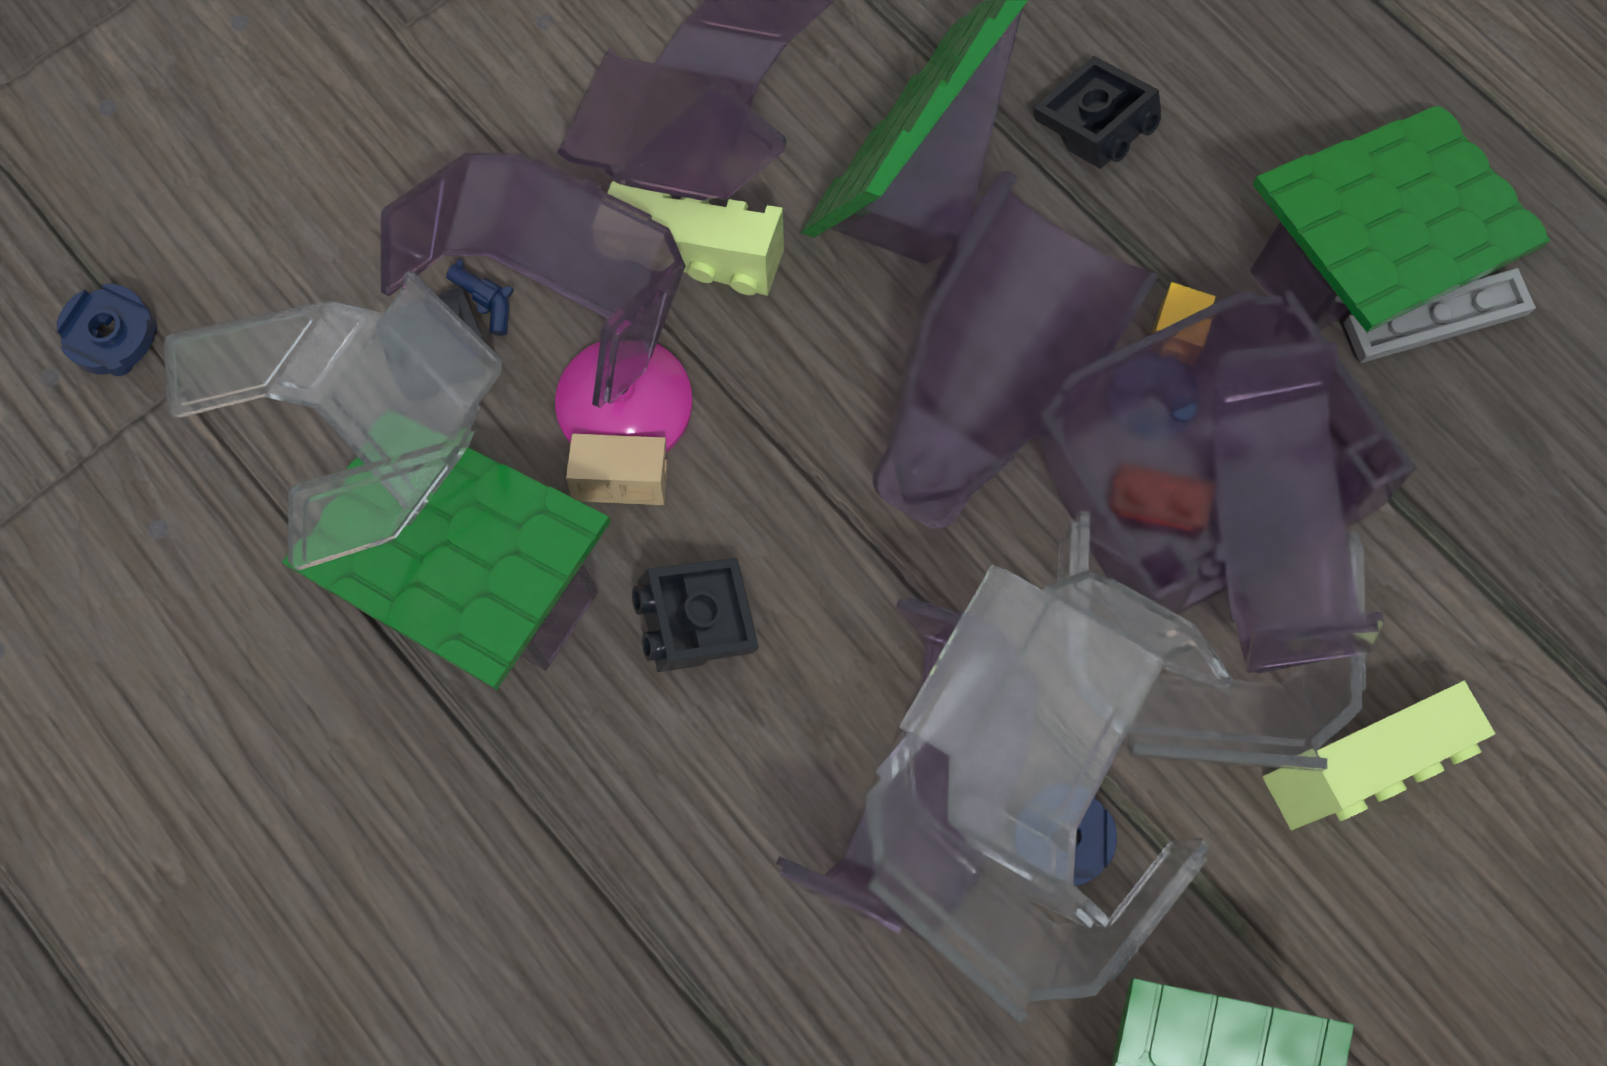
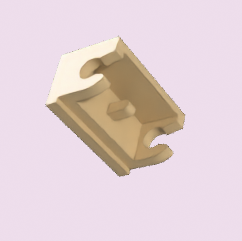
[566,434,668,505]

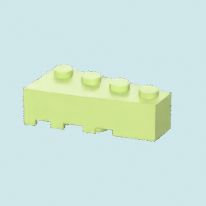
[594,181,784,296]
[1263,680,1495,830]

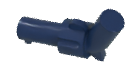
[446,259,514,336]

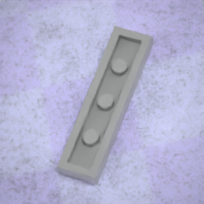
[1344,268,1536,363]

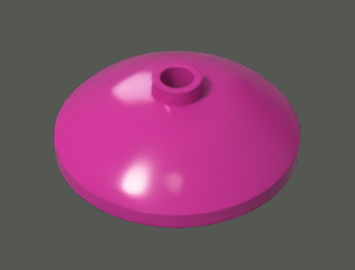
[555,336,693,453]

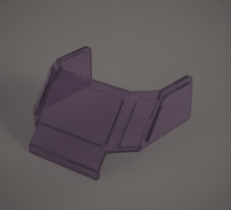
[557,0,835,202]

